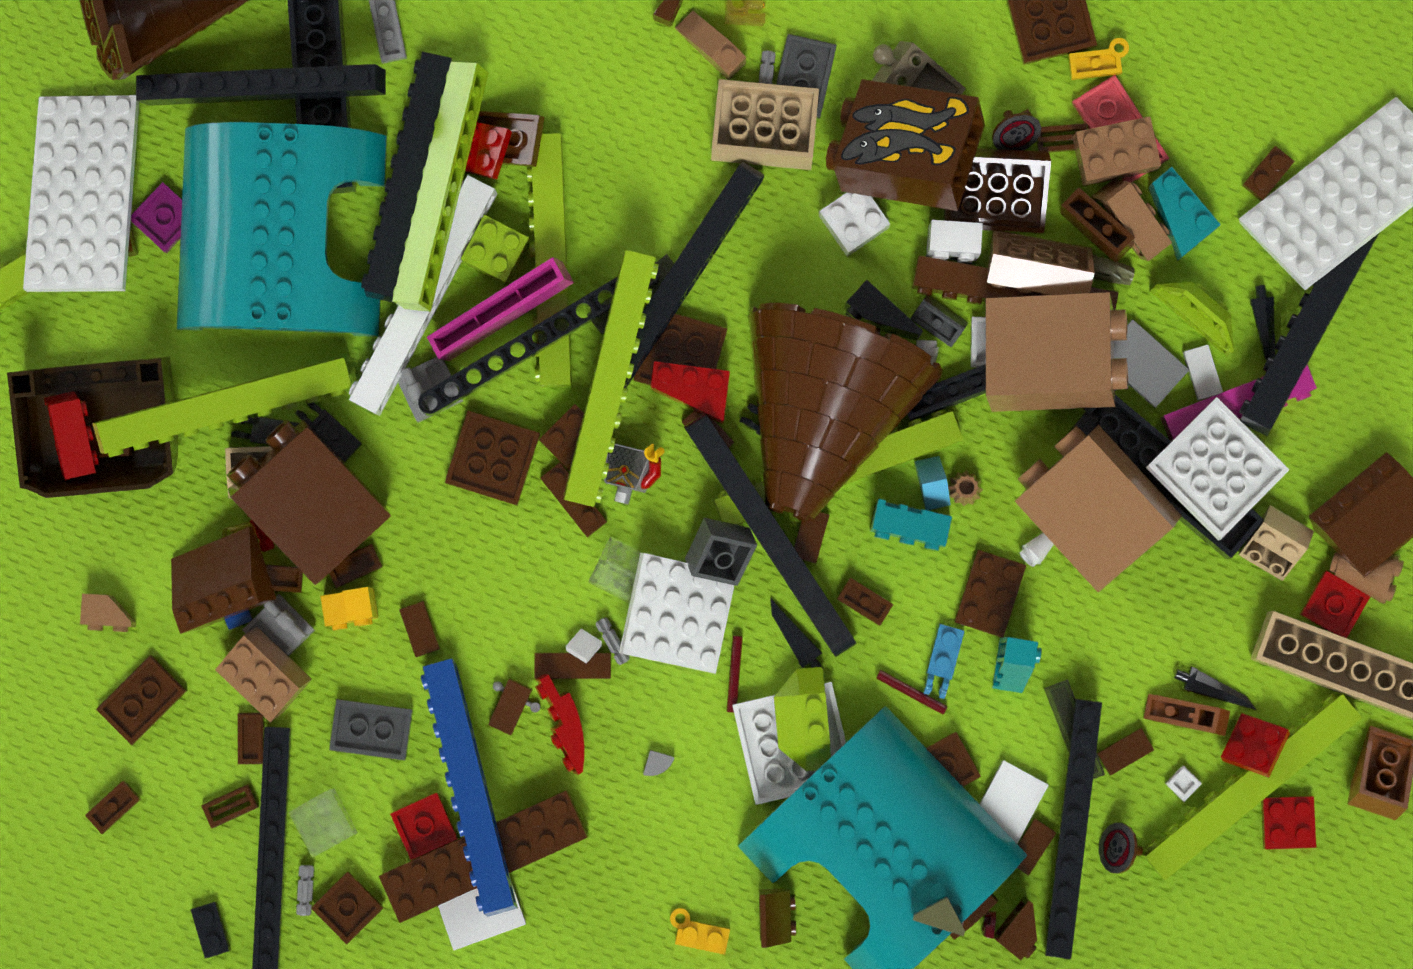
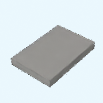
[1114,320,1189,408]

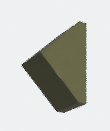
[912,897,965,936]

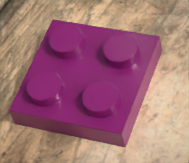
[131,182,182,254]

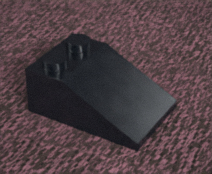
[844,280,923,341]

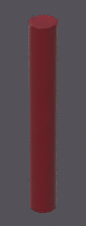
[726,636,743,713]
[876,670,948,715]

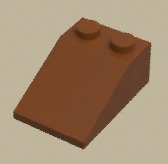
[1347,726,1413,820]

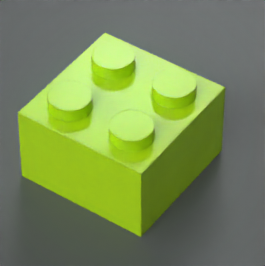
[461,215,530,286]

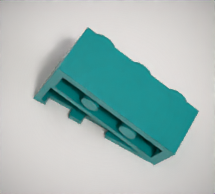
[1148,167,1221,261]
[870,499,952,551]
[992,637,1042,693]

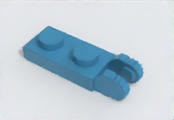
[924,624,965,699]

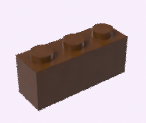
[1060,187,1135,263]

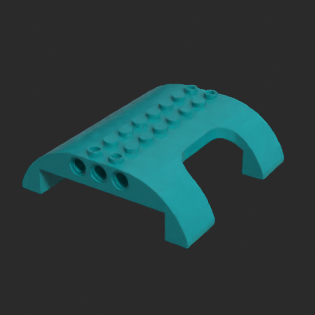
[177,122,387,337]
[738,706,1027,969]

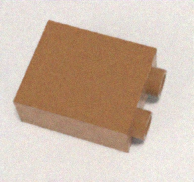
[986,292,1128,412]
[1015,425,1182,592]

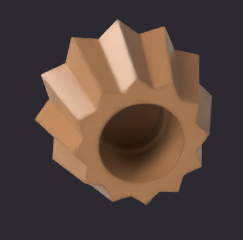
[948,470,983,506]

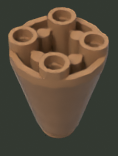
[1330,552,1404,604]

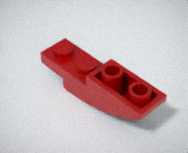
[535,674,584,775]

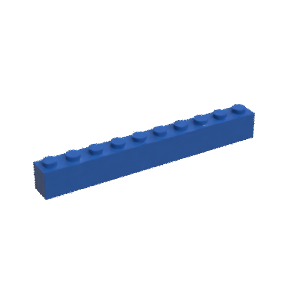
[421,658,518,917]

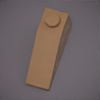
[675,11,746,80]

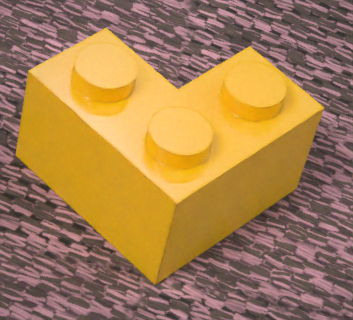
[320,587,378,631]

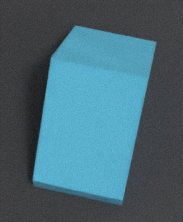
[914,456,951,511]

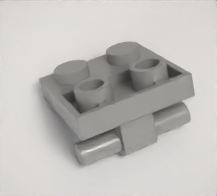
[398,357,463,423]
[243,594,315,657]

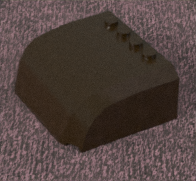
[7,357,178,498]

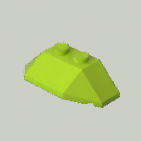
[1149,282,1234,357]
[774,667,831,771]

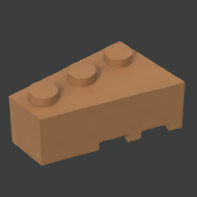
[1091,179,1172,261]

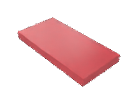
[1072,75,1169,183]

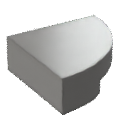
[643,750,675,776]

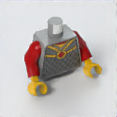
[604,443,665,505]

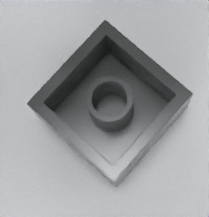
[685,518,757,586]

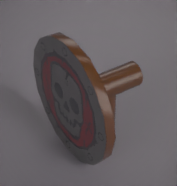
[992,109,1041,150]
[1099,823,1143,874]

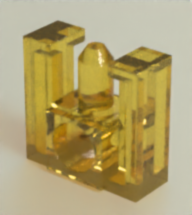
[725,0,765,26]

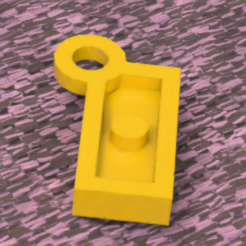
[1068,38,1129,80]
[670,908,730,955]

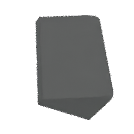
[910,296,968,347]

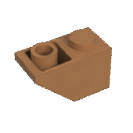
[80,594,136,632]

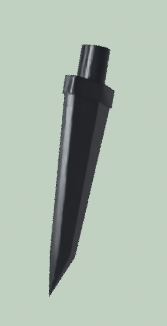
[1250,285,1275,361]
[770,597,824,669]
[1174,667,1256,710]

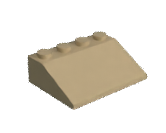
[711,79,819,170]

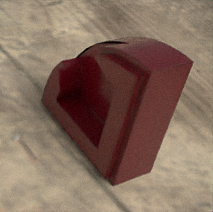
[981,910,996,939]

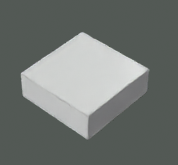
[566,629,602,663]
[1165,765,1202,802]

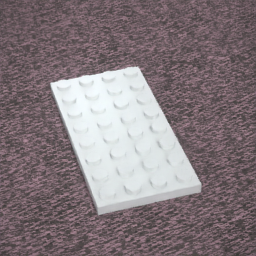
[23,95,139,292]
[1239,97,1413,290]

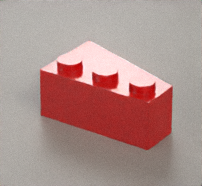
[651,361,730,424]
[43,391,98,480]

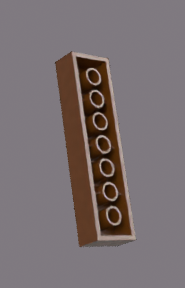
[379,789,588,923]

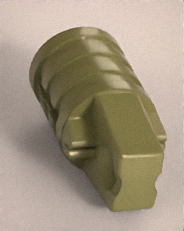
[1093,255,1135,285]

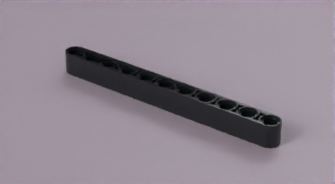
[624,162,765,388]
[418,262,660,416]
[684,413,857,657]

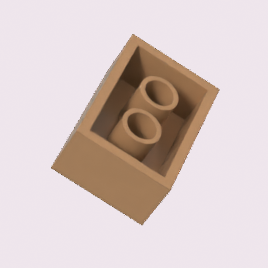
[1072,116,1161,186]
[215,627,312,722]

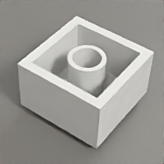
[819,193,890,257]
[926,220,983,264]

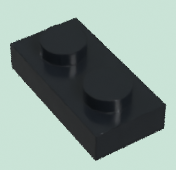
[190,901,231,959]

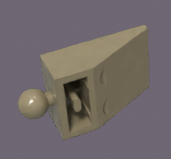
[872,41,966,94]

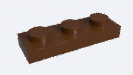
[540,463,607,538]

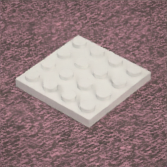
[1146,397,1289,541]
[619,553,734,674]
[732,682,846,805]

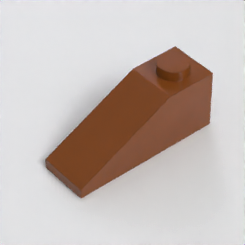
[1144,694,1230,736]

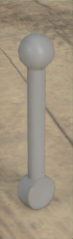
[493,681,540,712]

